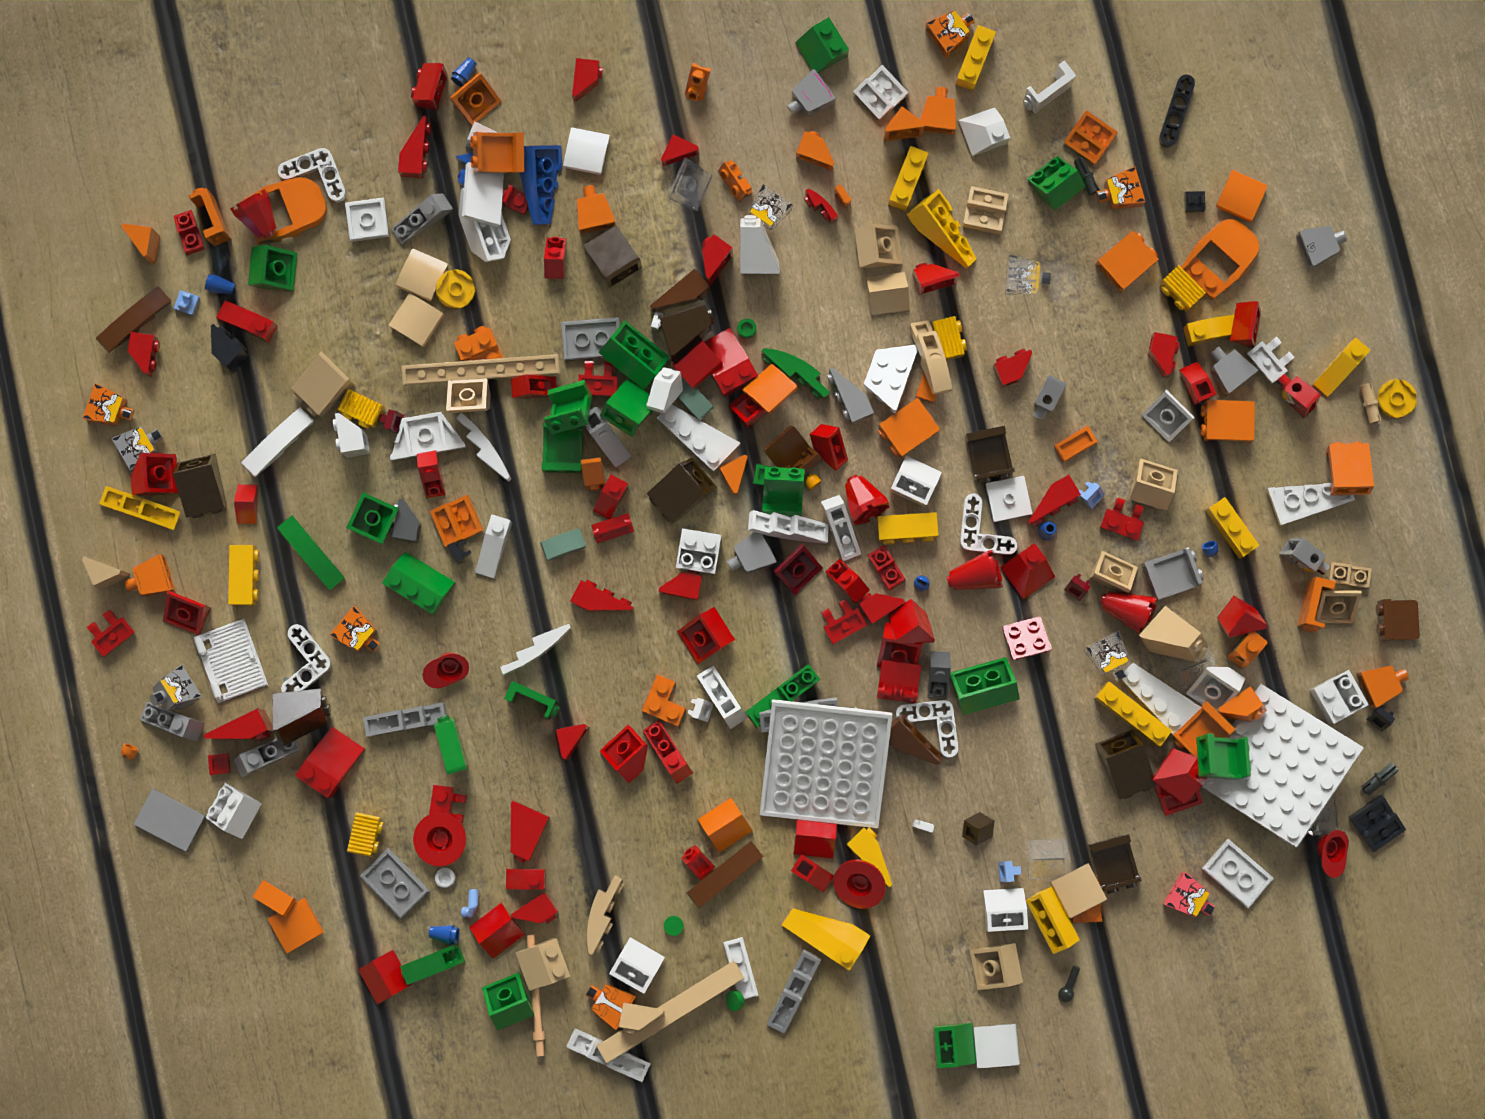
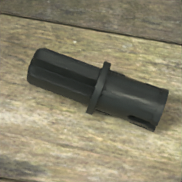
[1074,157,1100,196]
[1361,763,1399,796]

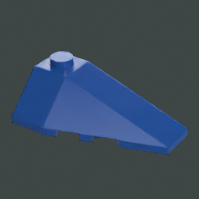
[519,145,562,225]

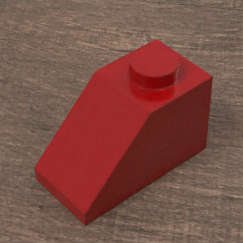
[572,58,603,101]
[511,374,557,399]
[809,424,848,471]
[593,474,629,519]
[659,570,702,601]
[858,593,905,625]
[506,869,546,890]
[511,892,559,924]

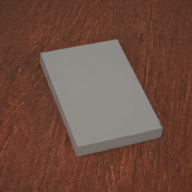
[561,317,620,361]
[134,789,206,852]
[360,848,430,919]

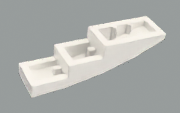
[241,407,314,477]
[456,413,511,482]
[748,510,829,544]
[500,624,572,675]
[566,1028,650,1082]

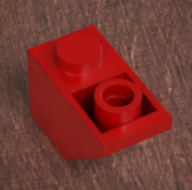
[544,237,566,279]
[128,332,160,377]
[1148,332,1179,378]
[993,349,1032,388]
[1179,362,1217,405]
[417,450,446,498]
[825,559,870,603]
[790,854,834,892]

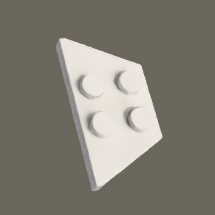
[864,345,918,413]
[390,412,466,461]

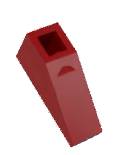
[398,116,431,178]
[1026,474,1081,526]
[570,579,634,612]
[643,720,693,784]

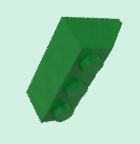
[598,320,670,390]
[382,552,456,616]
[950,657,1020,715]

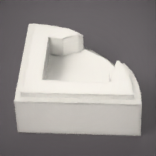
[651,311,663,332]
[912,819,934,833]

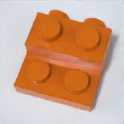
[454,326,503,361]

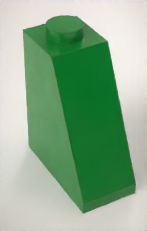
[434,715,468,775]
[400,943,465,985]

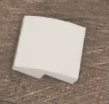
[853,65,909,120]
[563,128,609,175]
[974,1024,1020,1068]

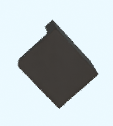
[962,812,995,846]

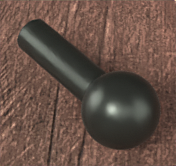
[1058,965,1081,1002]

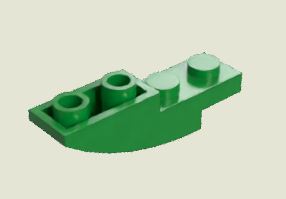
[761,348,830,400]
[744,664,821,728]

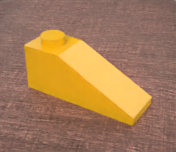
[1183,315,1234,347]
[1313,337,1371,397]
[847,827,892,887]

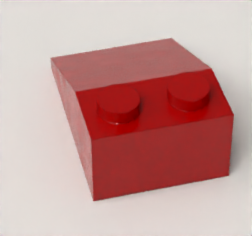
[705,328,758,397]
[203,708,274,741]
[295,727,365,798]

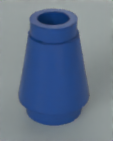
[451,57,477,87]
[204,274,235,295]
[1038,521,1057,540]
[429,925,460,945]

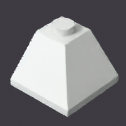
[958,107,1010,157]
[1186,667,1246,713]

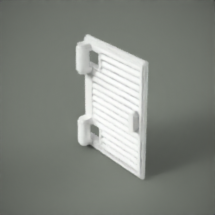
[194,618,268,703]

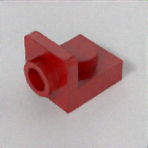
[502,185,528,215]
[681,845,715,880]

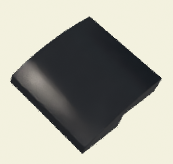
[1349,794,1406,852]

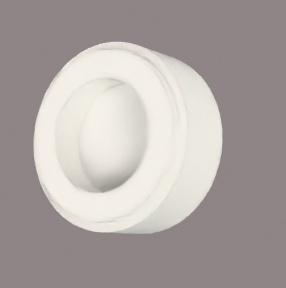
[435,868,456,888]

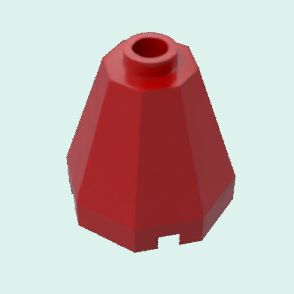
[230,189,277,239]
[845,475,890,526]

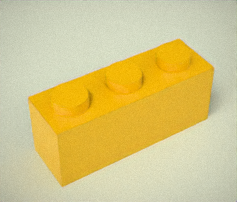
[956,25,996,91]
[888,146,928,212]
[1205,497,1260,559]
[877,512,939,545]
[228,545,260,606]
[1026,886,1080,954]

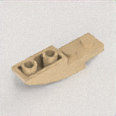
[909,320,952,395]
[587,875,624,955]

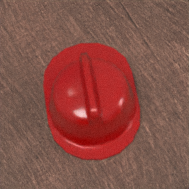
[422,652,469,689]
[1317,830,1349,878]

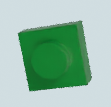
[753,464,772,486]

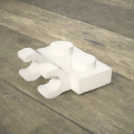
[1246,337,1295,384]

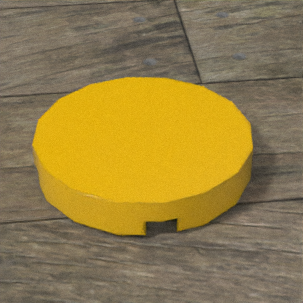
[436,269,475,309]
[1377,379,1417,419]

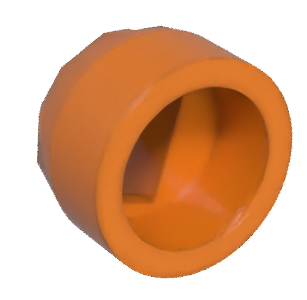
[121,743,139,760]

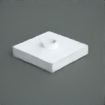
[345,198,389,242]
[985,476,1032,522]

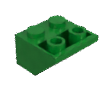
[1027,156,1086,210]
[932,1022,976,1068]

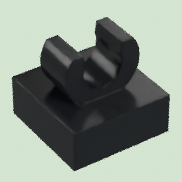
[1184,191,1206,212]
[447,541,472,565]
[1366,705,1395,732]

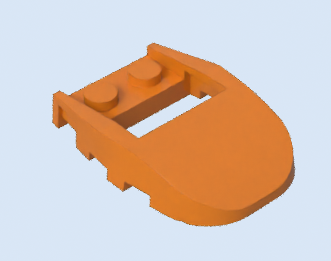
[242,177,327,245]
[1180,219,1259,301]

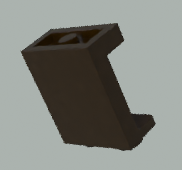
[965,425,1015,484]
[1088,834,1142,894]

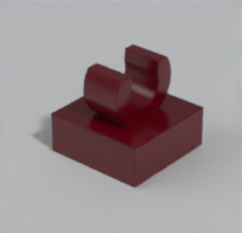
[378,409,404,433]
[1064,574,1091,601]

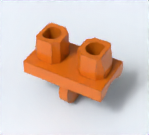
[684,63,711,101]

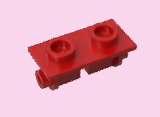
[591,513,634,544]

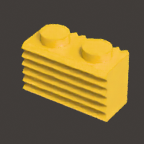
[1160,265,1206,312]
[931,316,967,361]
[337,389,385,429]
[347,813,384,857]

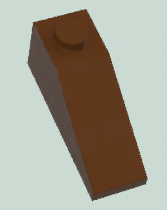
[650,268,710,312]
[889,714,942,765]

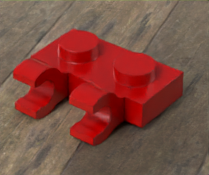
[578,361,618,396]
[1100,497,1144,541]
[821,599,867,644]
[87,610,136,657]
[429,785,467,823]

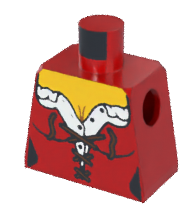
[1276,374,1321,418]

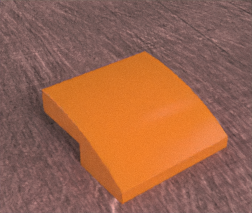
[1064,110,1118,164]
[1216,170,1268,222]
[743,364,798,415]
[430,495,484,547]
[267,897,324,954]

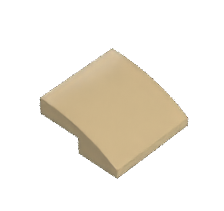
[962,186,1009,235]
[395,249,448,301]
[388,293,444,347]
[1050,863,1107,919]

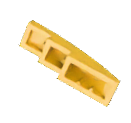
[99,486,181,530]

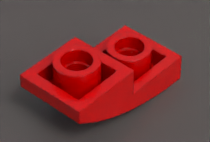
[804,188,838,224]
[173,210,205,255]
[867,545,906,591]

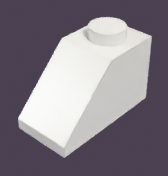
[647,368,683,413]

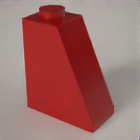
[511,800,550,863]

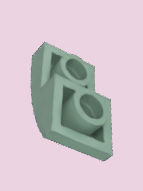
[678,379,714,420]
[540,528,586,561]

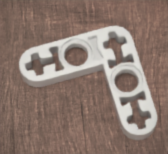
[278,148,347,203]
[960,494,1018,555]
[281,624,331,693]
[896,700,958,758]

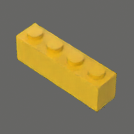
[1094,682,1172,747]

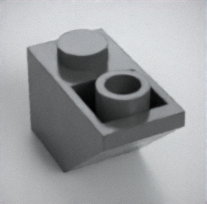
[390,498,421,543]
[928,651,951,697]

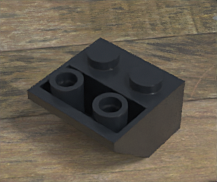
[211,324,250,373]

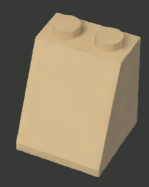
[291,351,355,418]
[1139,606,1208,662]

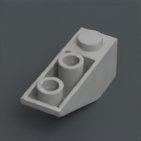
[391,193,453,245]
[827,367,874,425]
[585,407,632,468]
[140,701,205,742]
[233,738,301,778]

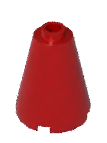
[946,549,1003,590]
[1100,591,1158,634]

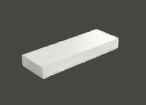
[723,937,758,1000]

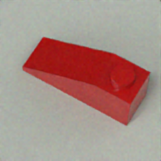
[216,301,278,343]

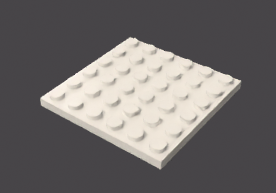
[1202,684,1364,848]
[759,700,892,828]

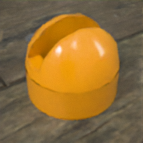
[804,474,822,491]

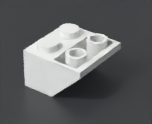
[333,413,370,458]
[890,456,942,508]
[676,529,721,574]
[1310,670,1369,725]
[205,783,262,839]
[983,888,1028,932]
[609,937,665,994]

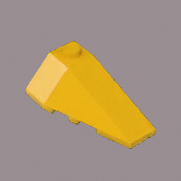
[906,189,976,268]
[782,908,870,970]

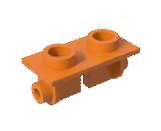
[718,160,753,202]

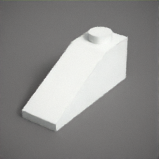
[821,495,861,561]
[475,514,512,578]
[697,666,747,729]

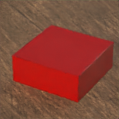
[208,753,231,775]

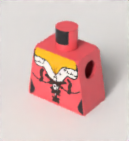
[1163,872,1215,917]

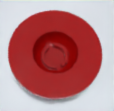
[413,812,466,866]
[833,860,886,909]

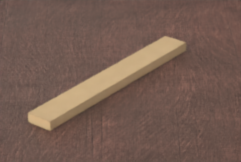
[401,354,560,386]
[597,961,745,1063]

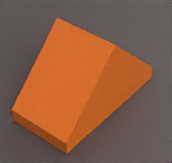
[720,455,748,496]

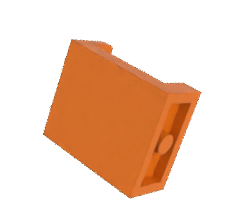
[470,132,524,173]
[188,188,231,246]
[1095,230,1159,293]
[878,398,940,459]
[1200,400,1255,443]
[1326,442,1374,495]
[1297,577,1336,633]
[1173,701,1237,757]

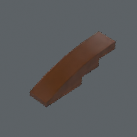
[96,286,171,353]
[686,841,764,909]

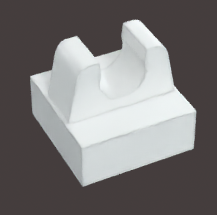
[688,698,714,722]

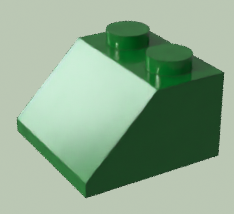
[795,17,849,73]
[248,245,297,291]
[346,492,399,544]
[482,972,534,1031]

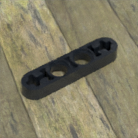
[1159,74,1195,148]

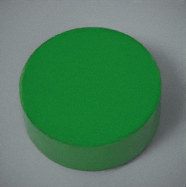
[737,318,757,339]
[664,915,684,936]
[726,990,744,1011]

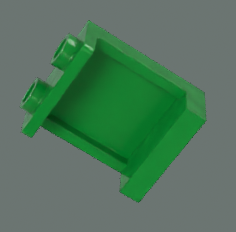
[600,379,654,437]
[544,380,592,434]
[542,423,583,473]
[762,467,804,517]
[504,681,560,720]
[1196,733,1251,780]

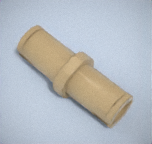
[1360,383,1382,424]

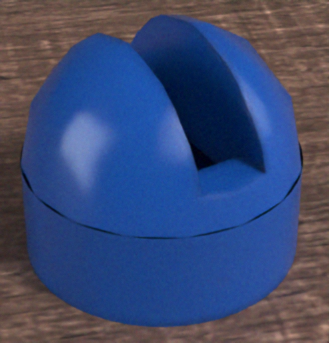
[1202,541,1219,558]
[914,575,930,592]

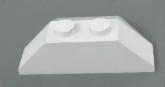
[459,188,511,262]

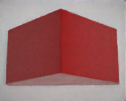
[661,135,699,167]
[234,484,258,524]

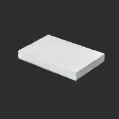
[462,162,504,227]
[1202,839,1274,908]

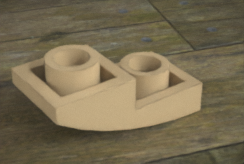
[1329,562,1372,589]

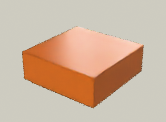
[834,184,852,208]

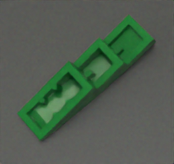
[277,515,345,590]

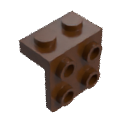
[764,425,822,474]
[1376,599,1420,641]

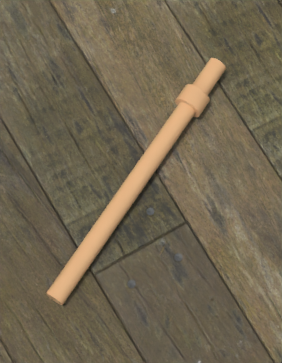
[527,935,545,1057]

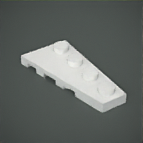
[657,405,741,472]
[1266,483,1355,526]
[1120,663,1202,735]

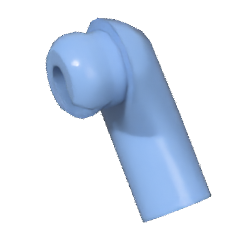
[461,889,479,919]

